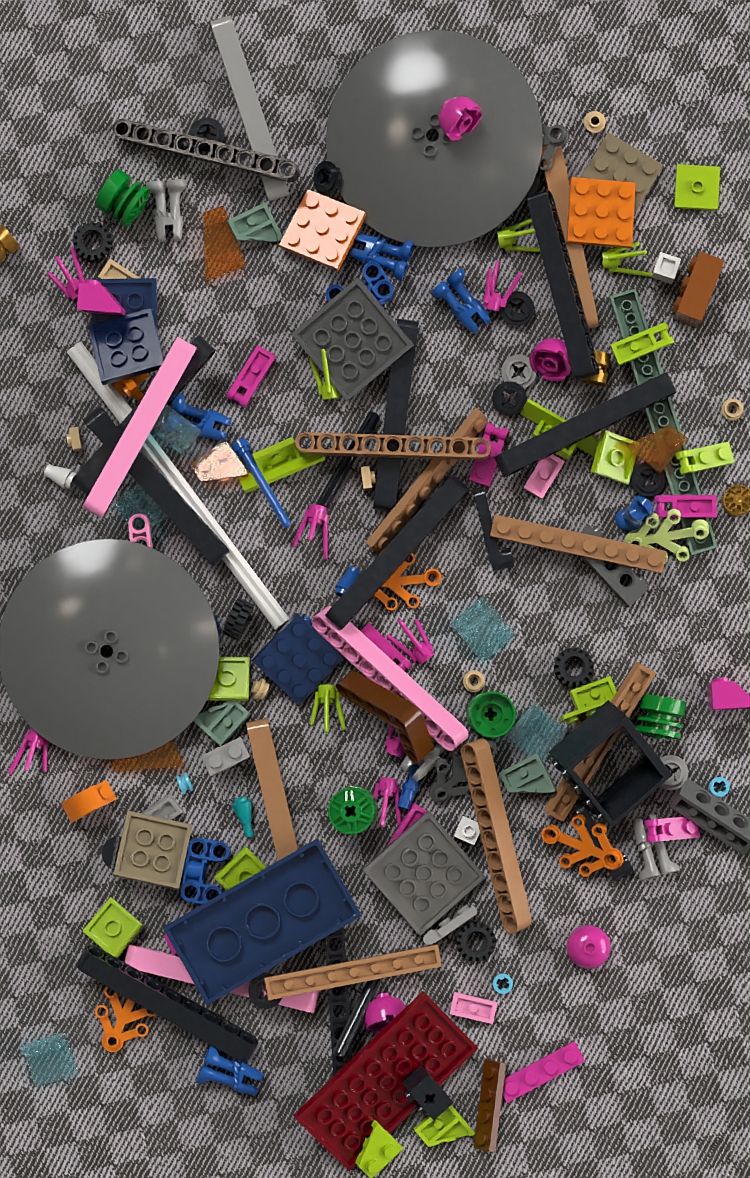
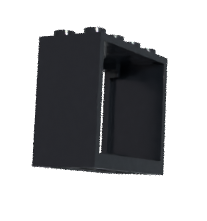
[548,700,672,827]

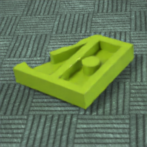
[413,1105,475,1147]
[355,1120,403,1178]

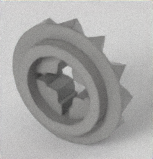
[501,354,536,388]
[660,755,688,790]

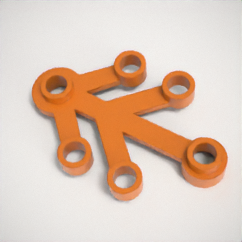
[374,553,441,611]
[541,814,623,877]
[95,971,156,1052]

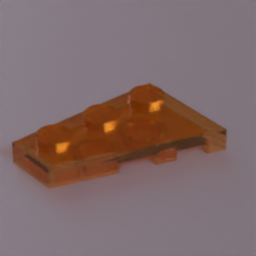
[203,205,246,282]
[110,739,185,772]

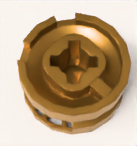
[721,485,750,517]

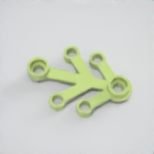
[624,509,709,564]

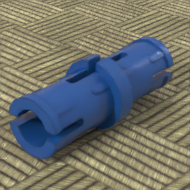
[397,765,420,810]

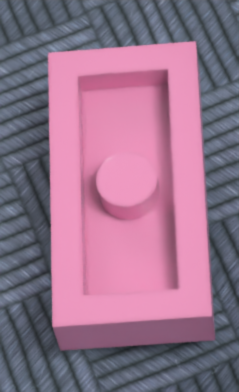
[523,455,565,499]
[449,992,498,1024]

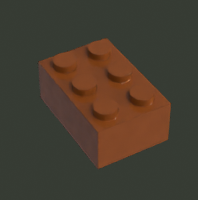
[671,251,725,328]

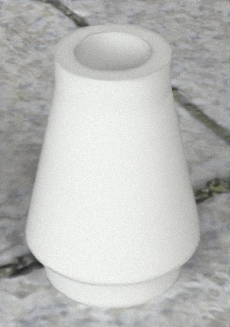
[44,464,77,490]

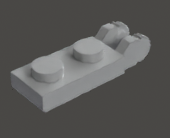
[423,904,478,945]

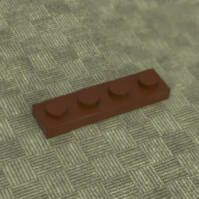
[473,1059,506,1152]

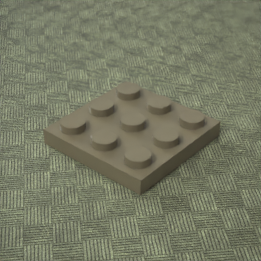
[580,132,664,214]
[113,811,192,890]

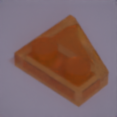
[627,425,687,473]
[190,440,249,483]

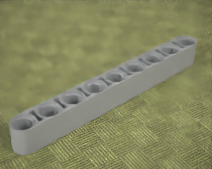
[210,15,290,201]

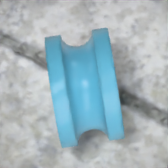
[176,772,193,794]
[709,777,730,797]
[493,974,513,994]

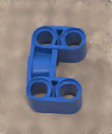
[326,262,393,305]
[181,838,230,904]

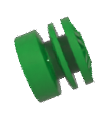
[94,169,150,227]
[466,691,516,738]
[636,694,687,740]
[328,785,378,834]

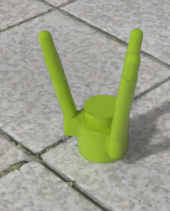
[497,218,540,252]
[602,242,652,277]
[309,349,340,400]
[310,685,346,733]

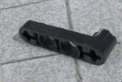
[473,487,514,571]
[573,801,634,882]

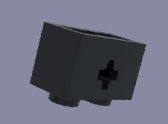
[402,1065,454,1120]

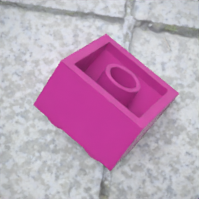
[77,279,126,316]
[707,677,750,711]

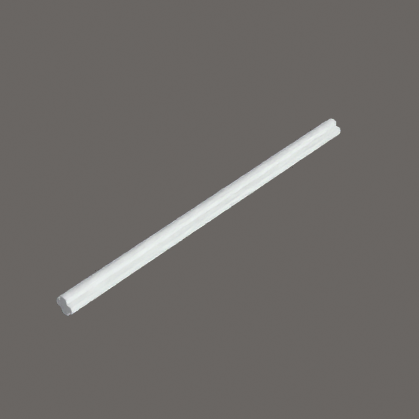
[67,342,290,630]

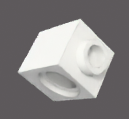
[652,252,681,284]
[454,816,480,845]

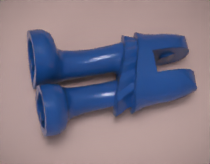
[348,234,414,281]
[430,268,491,334]
[165,393,232,440]
[615,496,654,531]
[196,1045,264,1095]

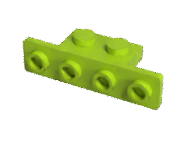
[520,399,599,460]
[239,437,325,493]
[558,676,617,725]

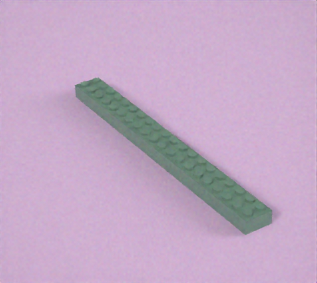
[609,288,718,556]

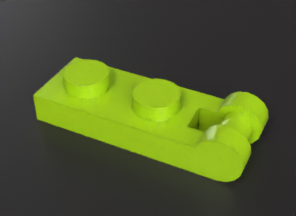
[610,322,675,366]
[675,442,734,475]

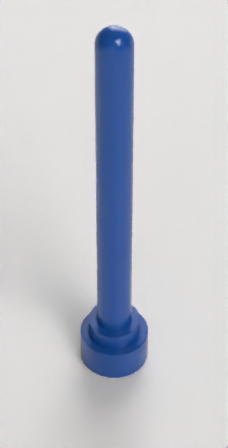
[231,438,291,528]

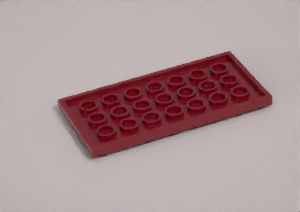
[293,991,478,1171]

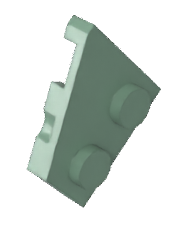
[226,202,283,242]
[193,701,251,746]
[499,753,557,793]

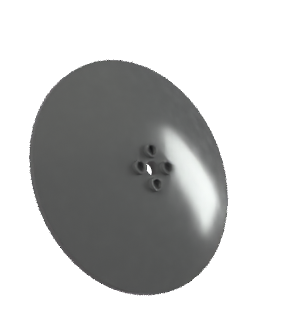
[326,30,543,248]
[0,539,219,759]

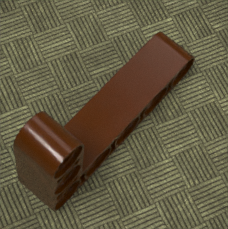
[336,671,434,764]

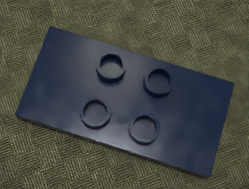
[163,838,362,1005]

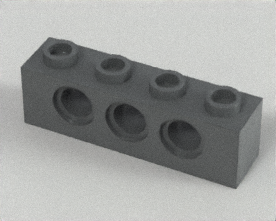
[580,525,649,608]
[670,778,750,855]

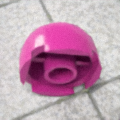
[438,96,482,141]
[529,338,572,381]
[566,925,611,969]
[364,993,406,1032]

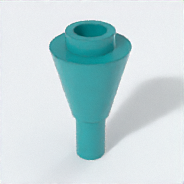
[230,796,254,837]

